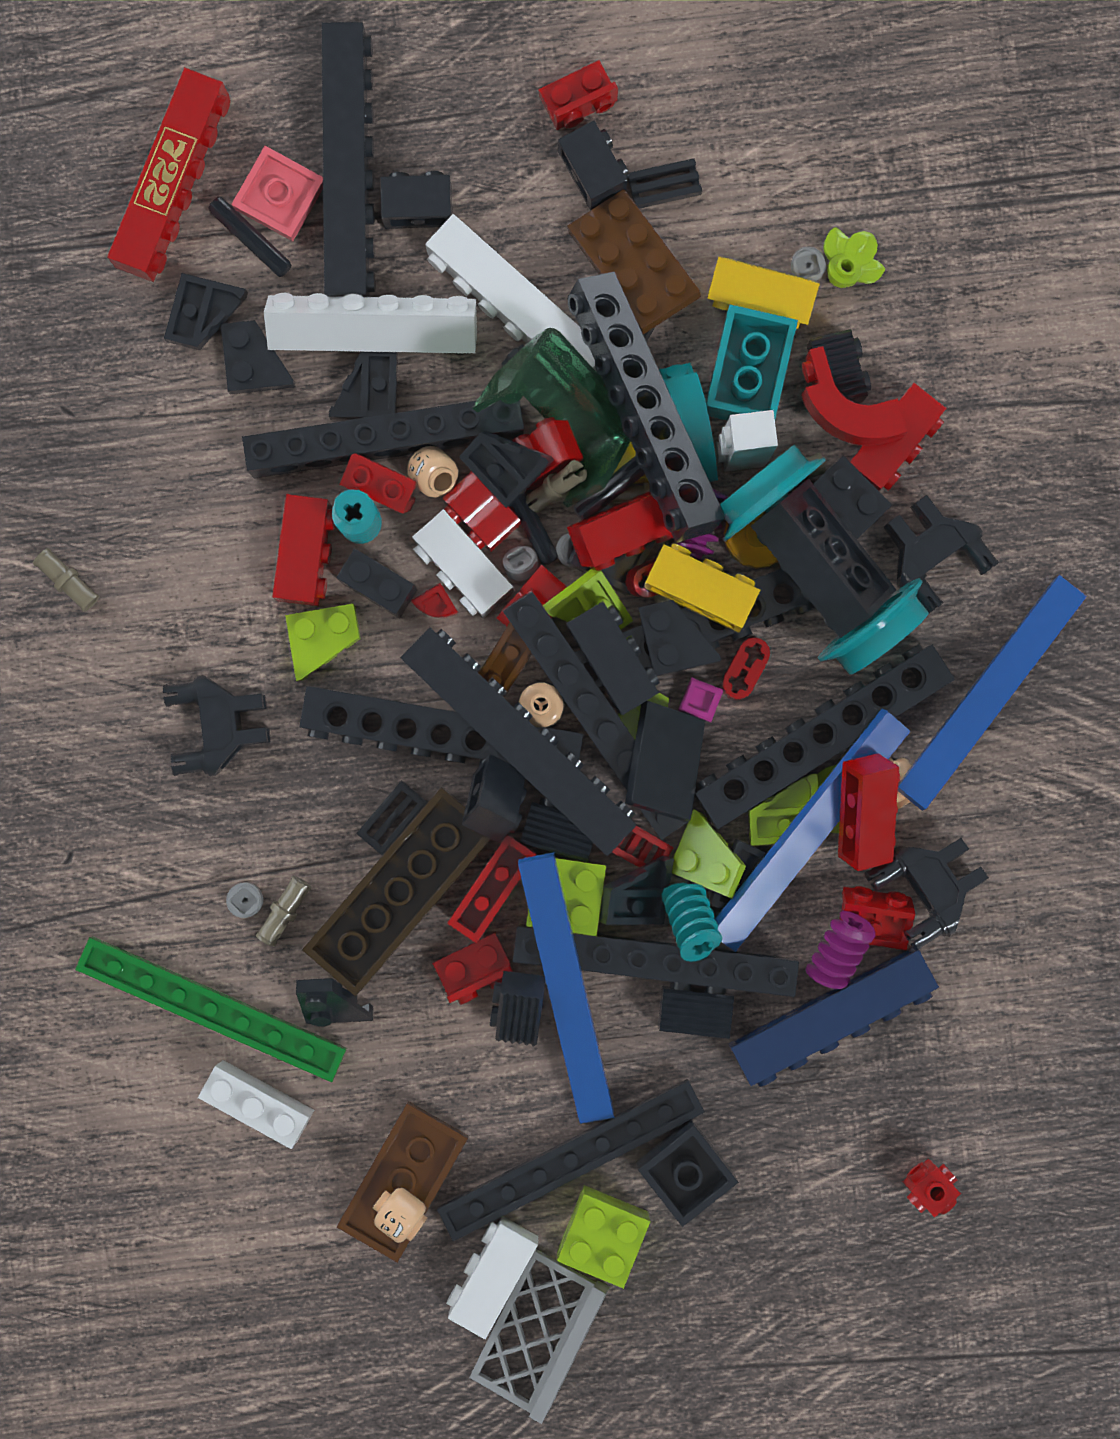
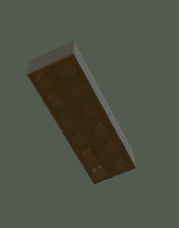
[302,787,491,997]

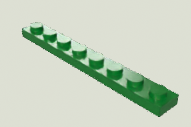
[75,937,347,1082]

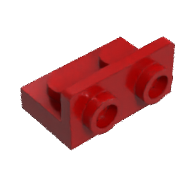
[538,60,618,130]
[339,453,416,514]
[839,886,915,950]
[432,932,514,1005]

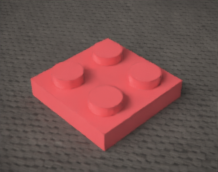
[231,146,323,241]

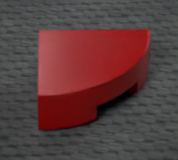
[411,583,459,618]

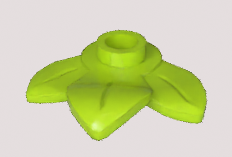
[823,227,885,288]

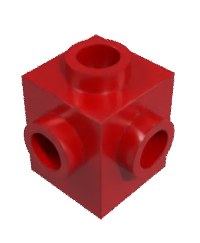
[902,1159,961,1218]

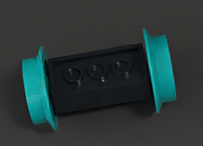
[720,444,929,675]

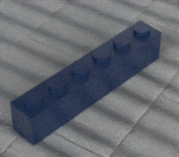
[728,947,939,1087]

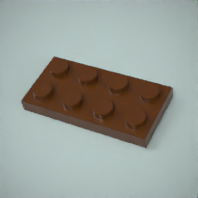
[567,189,701,334]
[337,1101,469,1263]

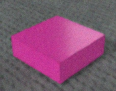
[678,677,723,723]

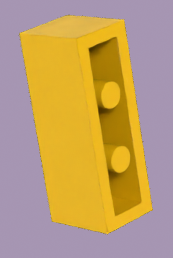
[707,256,820,329]
[644,544,760,633]

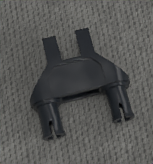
[884,495,1000,613]
[163,675,271,776]
[864,838,989,951]

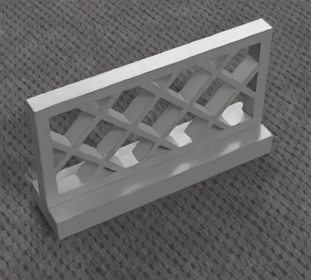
[469,1249,610,1424]

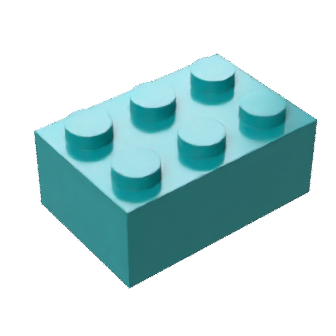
[706,304,798,421]

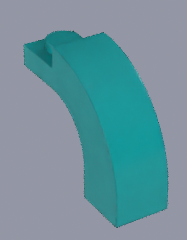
[659,363,718,482]

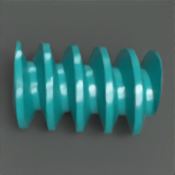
[332,490,382,544]
[662,883,722,962]

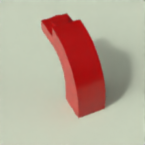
[801,346,908,446]

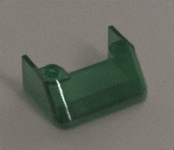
[473,328,631,508]

